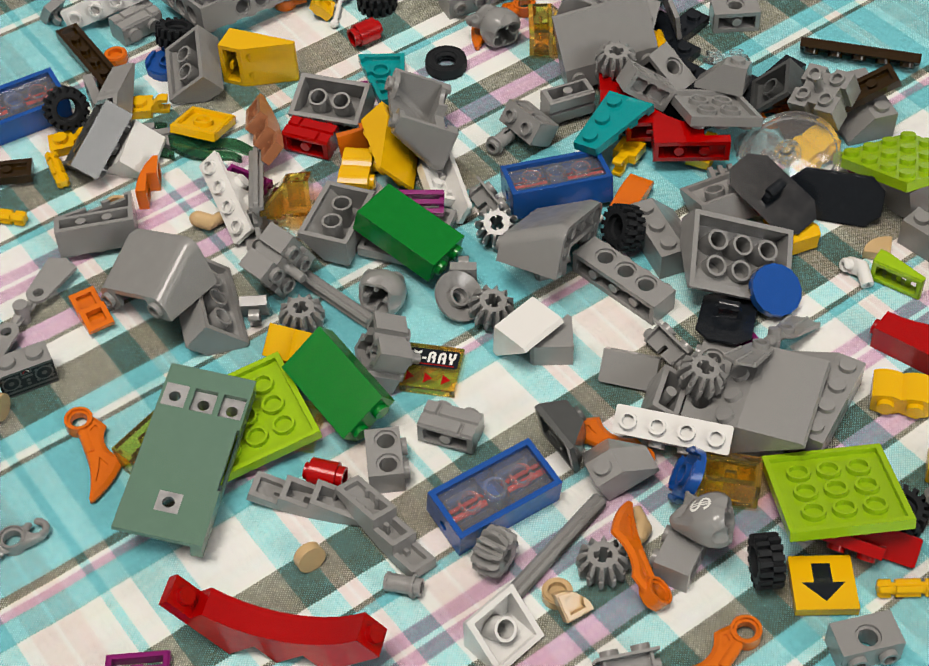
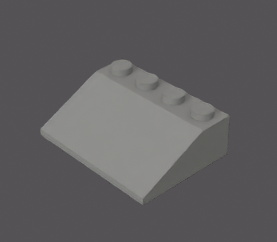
[551,0,658,86]
[680,208,794,301]
[712,347,831,453]
[782,351,866,453]

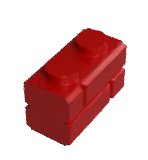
[282,115,339,160]

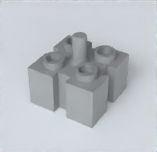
[787,63,861,131]
[239,221,316,300]
[354,311,421,395]

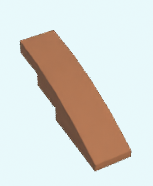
[245,93,284,165]

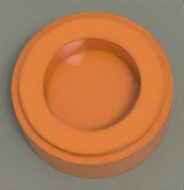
[104,46,128,67]

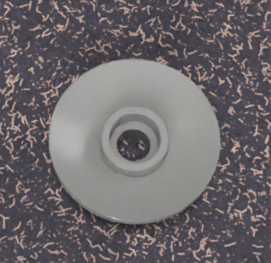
[434,270,482,322]

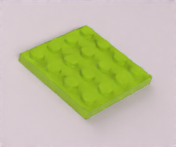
[833,131,929,193]
[220,351,322,486]
[761,443,917,542]

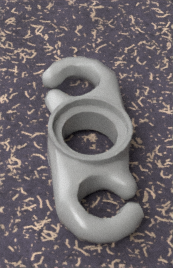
[0,518,50,558]

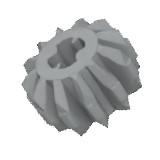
[595,40,637,80]
[474,204,517,249]
[468,284,514,331]
[278,294,325,333]
[676,351,728,401]
[471,524,518,579]
[576,536,629,591]

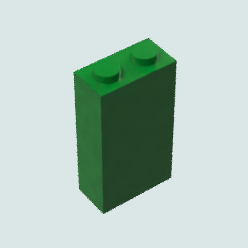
[353,183,464,282]
[282,326,395,442]

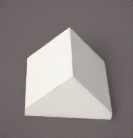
[106,120,166,179]
[493,296,564,356]
[463,583,544,666]

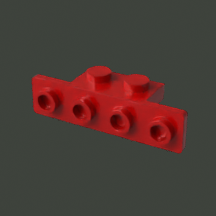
[820,531,923,568]

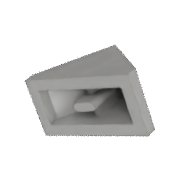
[530,314,574,365]

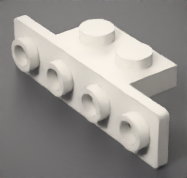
[60,0,144,28]
[417,150,472,224]
[199,151,263,245]
[612,404,734,456]

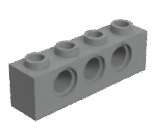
[572,236,676,326]
[679,338,738,422]

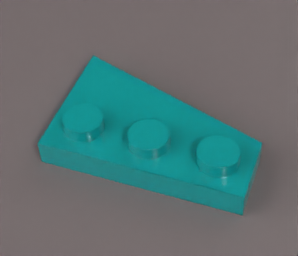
[358,53,405,106]
[573,90,655,156]

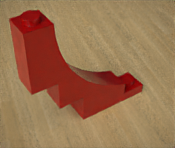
[598,73,731,162]
[870,311,929,375]
[158,574,387,666]

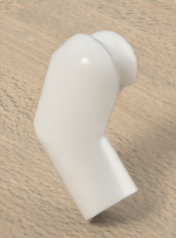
[839,256,874,288]

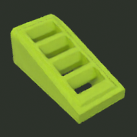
[871,249,926,300]

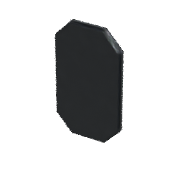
[729,153,817,235]
[791,167,886,227]
[695,293,757,346]

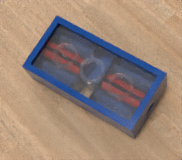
[0,67,73,146]
[500,151,613,219]
[426,437,563,556]

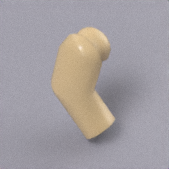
[189,211,224,231]
[633,506,652,544]

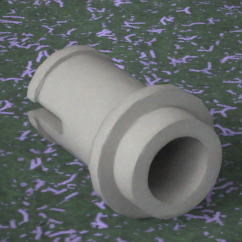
[485,127,515,155]
[383,571,425,599]

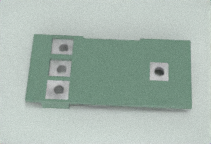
[111,363,256,558]

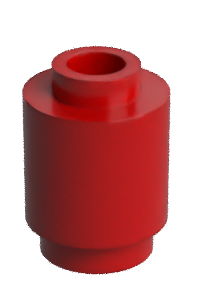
[347,17,383,47]
[302,457,348,486]

